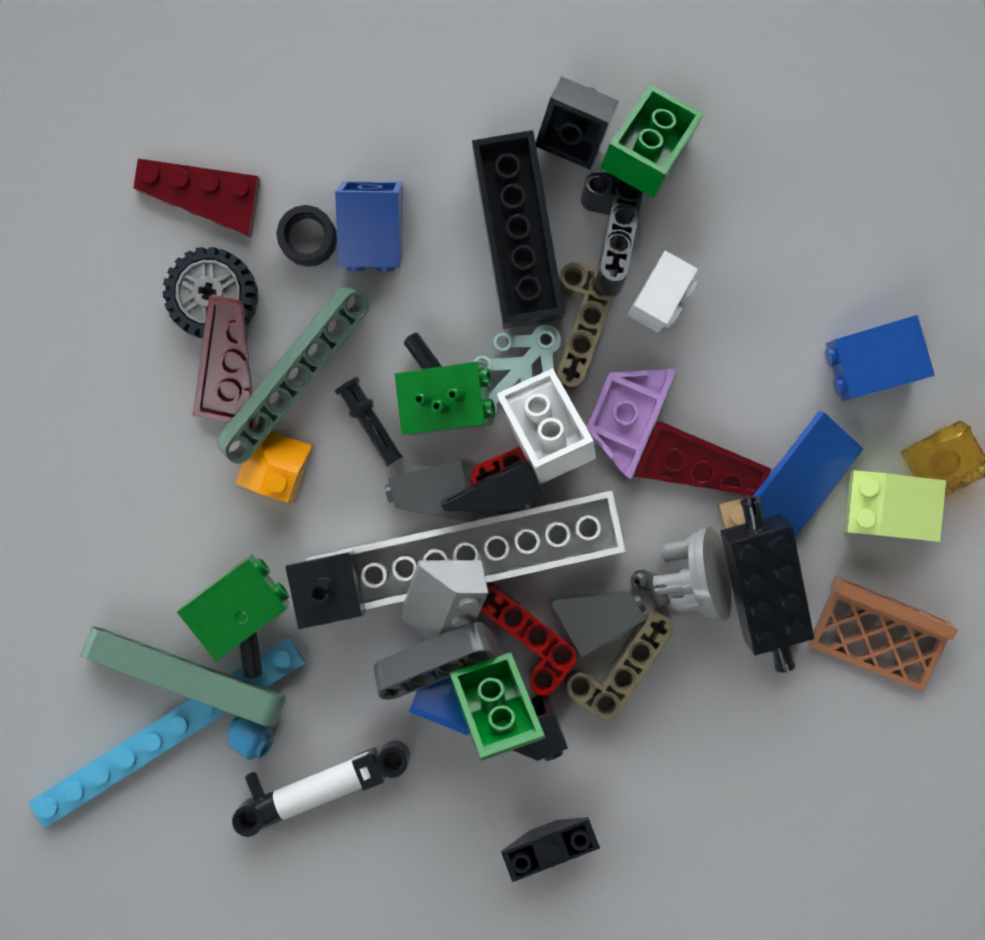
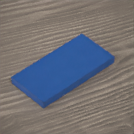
[748,411,864,538]

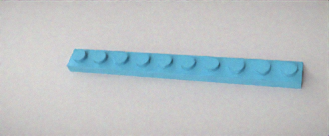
[28,636,306,829]

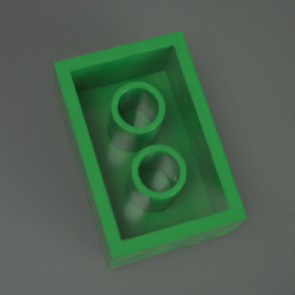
[600,84,704,198]

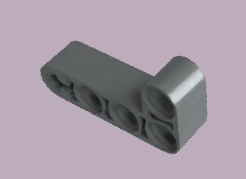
[373,622,502,700]

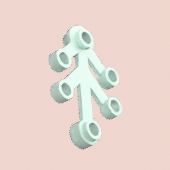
[474,325,561,419]

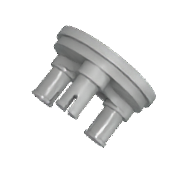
[653,527,732,621]

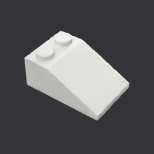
[496,368,596,485]

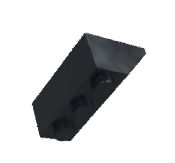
[512,695,568,761]

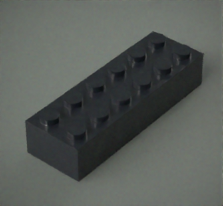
[472,130,565,329]

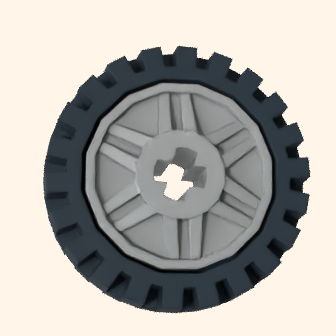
[162,247,258,339]

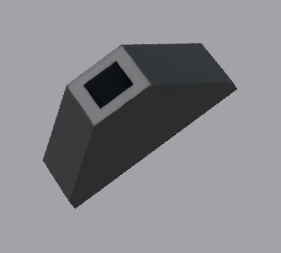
[501,817,600,882]

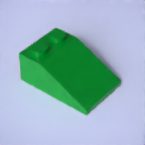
[450,652,545,761]

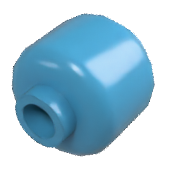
[227,716,275,760]

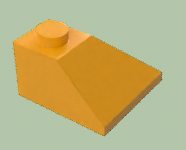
[236,432,313,503]

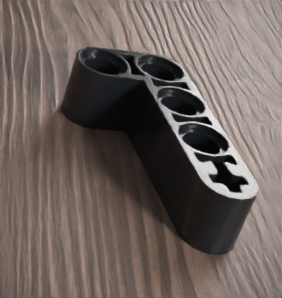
[581,171,643,297]

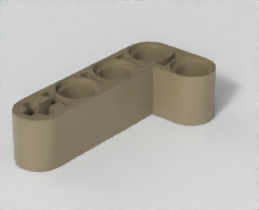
[556,262,614,390]
[565,611,673,720]

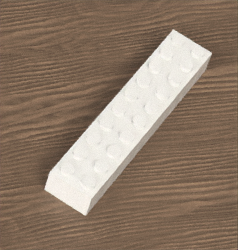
[306,491,626,609]

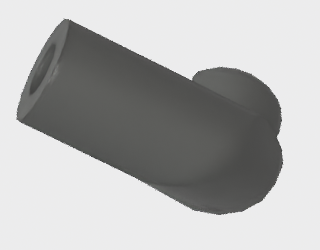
[631,569,670,607]

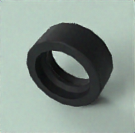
[276,205,337,267]

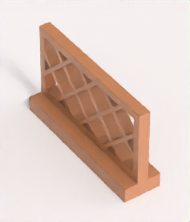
[808,576,958,692]

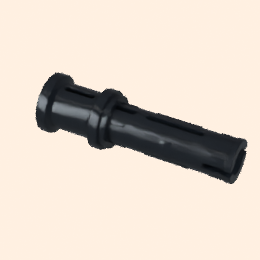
[335,377,403,467]

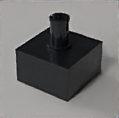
[535,76,619,170]
[285,551,366,630]

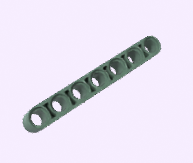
[217,286,370,464]
[80,626,286,728]

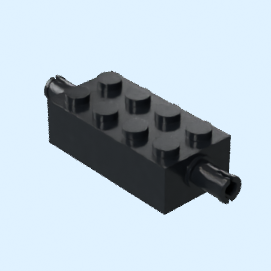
[720,496,815,673]

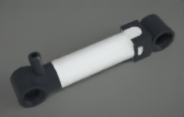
[232,740,410,837]

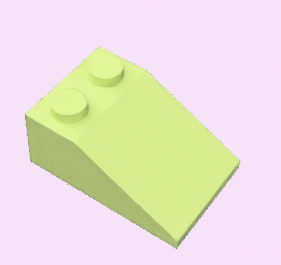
[844,470,946,542]

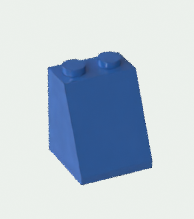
[335,181,403,272]
[825,315,935,401]
[409,677,469,736]

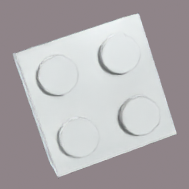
[627,250,698,333]

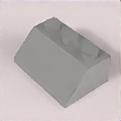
[400,560,488,640]

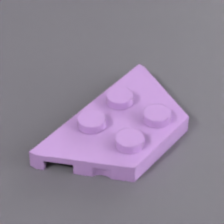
[586,368,676,479]

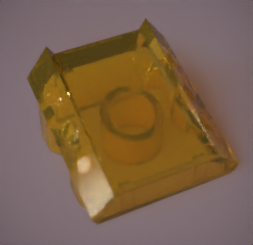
[901,420,985,497]

